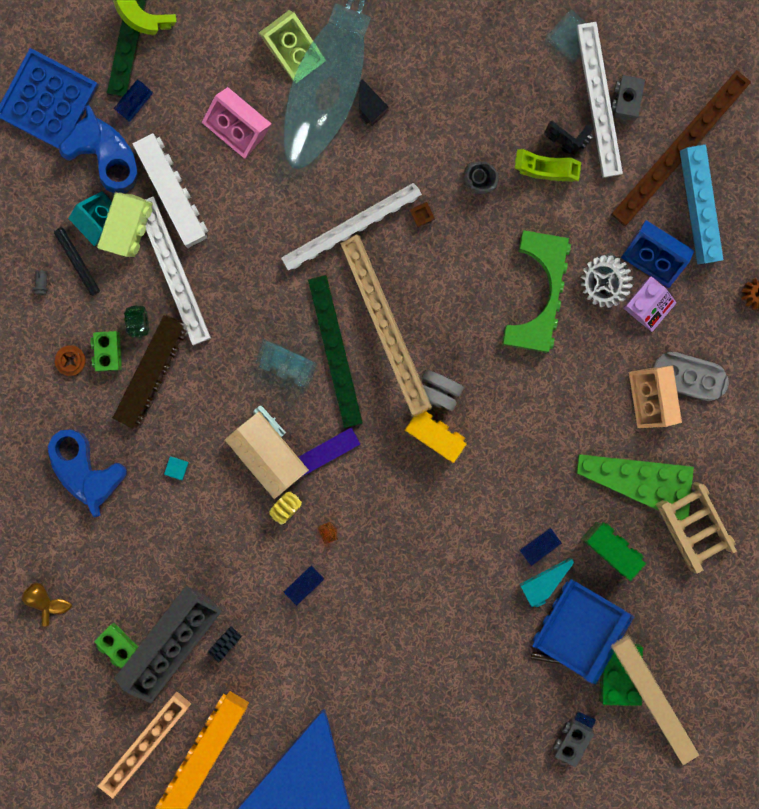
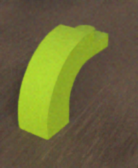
[113,0,176,35]
[515,149,581,181]

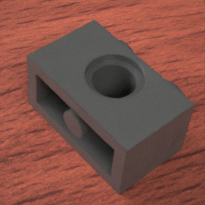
[611,75,645,121]

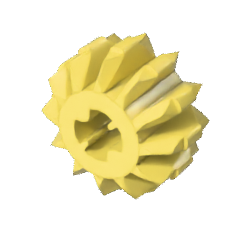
[269,492,302,524]

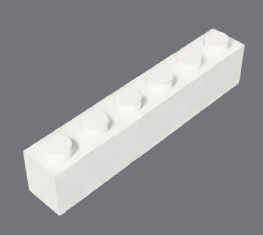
[133,133,209,248]

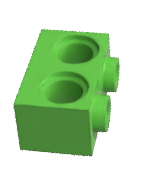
[91,331,122,372]
[94,623,138,669]

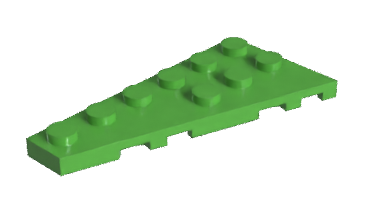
[577,454,694,521]

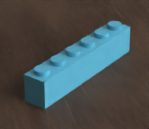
[680,145,723,264]

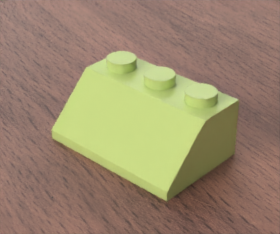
[97,192,153,257]

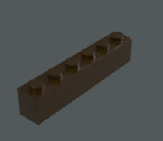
[112,315,188,429]

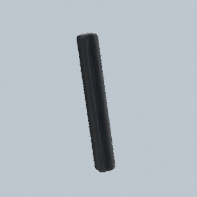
[54,227,100,296]

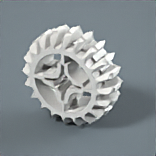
[580,255,633,308]

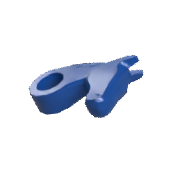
[59,105,138,194]
[48,429,127,518]

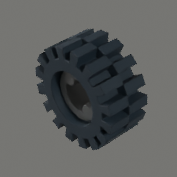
[207,626,242,663]

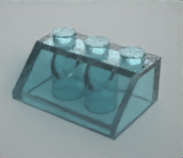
[256,339,319,387]

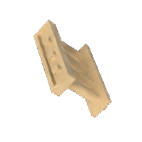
[656,482,737,574]

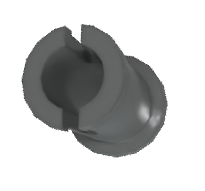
[33,270,49,295]

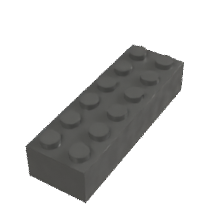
[114,586,222,703]

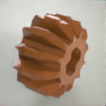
[741,278,759,310]

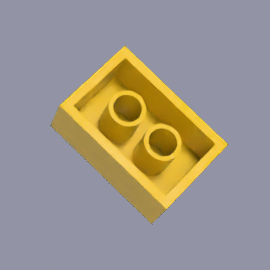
[405,411,467,463]

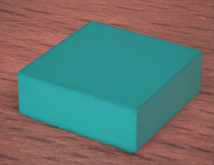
[164,456,189,480]

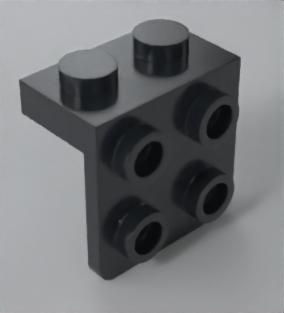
[545,121,594,155]

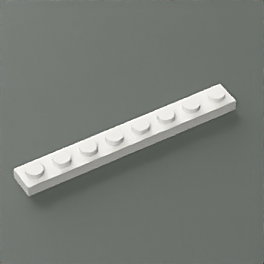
[576,22,623,178]
[281,183,422,270]
[145,197,211,346]

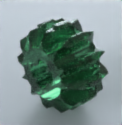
[124,305,149,338]

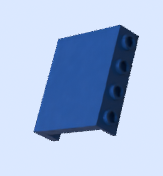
[533,579,635,684]

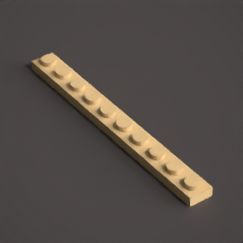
[340,234,432,416]

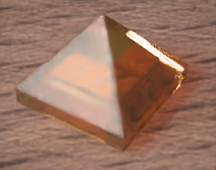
[318,522,338,544]

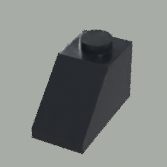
[359,79,389,126]

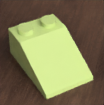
[259,10,326,83]

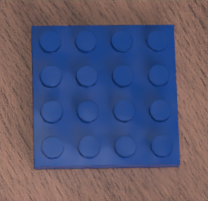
[0,48,99,149]

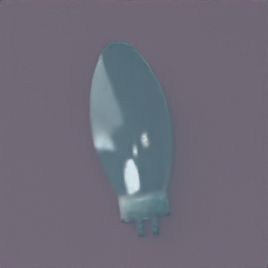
[284,0,371,169]

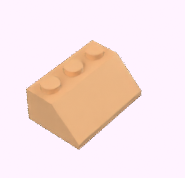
[629,366,682,428]

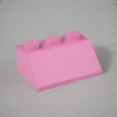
[202,87,271,159]

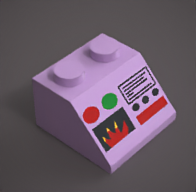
[623,276,676,332]

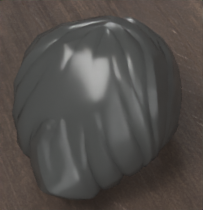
[464,161,499,195]

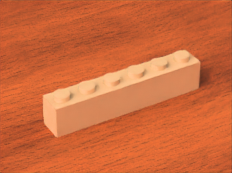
[98,692,191,799]

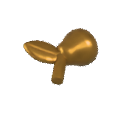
[22,583,72,626]

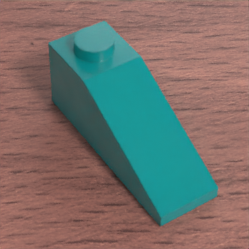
[519,558,574,607]

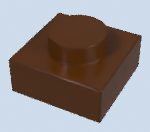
[409,202,435,228]

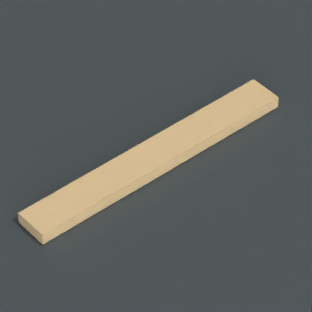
[611,635,699,765]

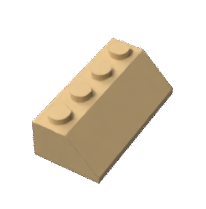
[225,411,309,499]

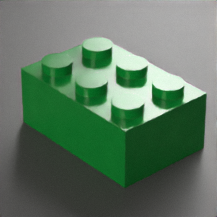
[581,522,646,581]
[599,644,643,706]

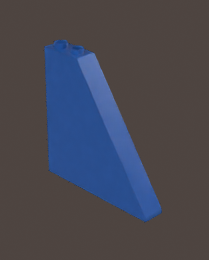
[236,709,351,809]

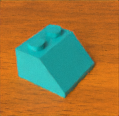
[68,191,112,246]

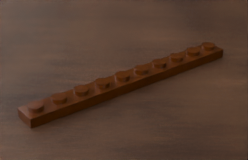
[611,70,751,226]

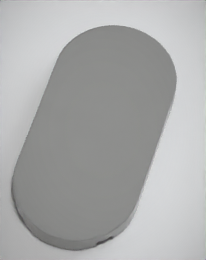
[653,352,729,401]

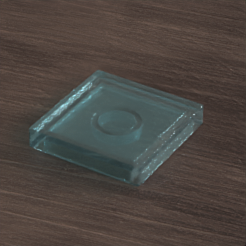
[545,9,599,64]

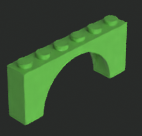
[502,230,571,353]

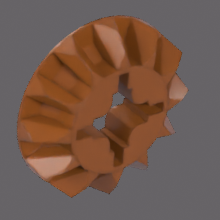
[55,345,86,376]

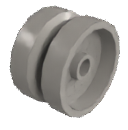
[422,369,464,412]

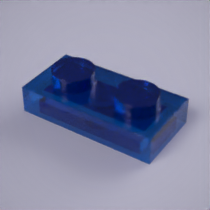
[113,79,153,122]
[519,527,562,566]
[283,565,325,606]

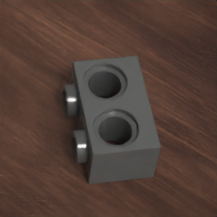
[553,718,594,768]

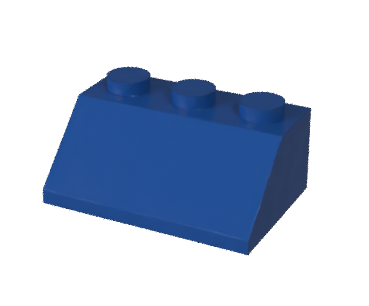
[621,220,694,288]

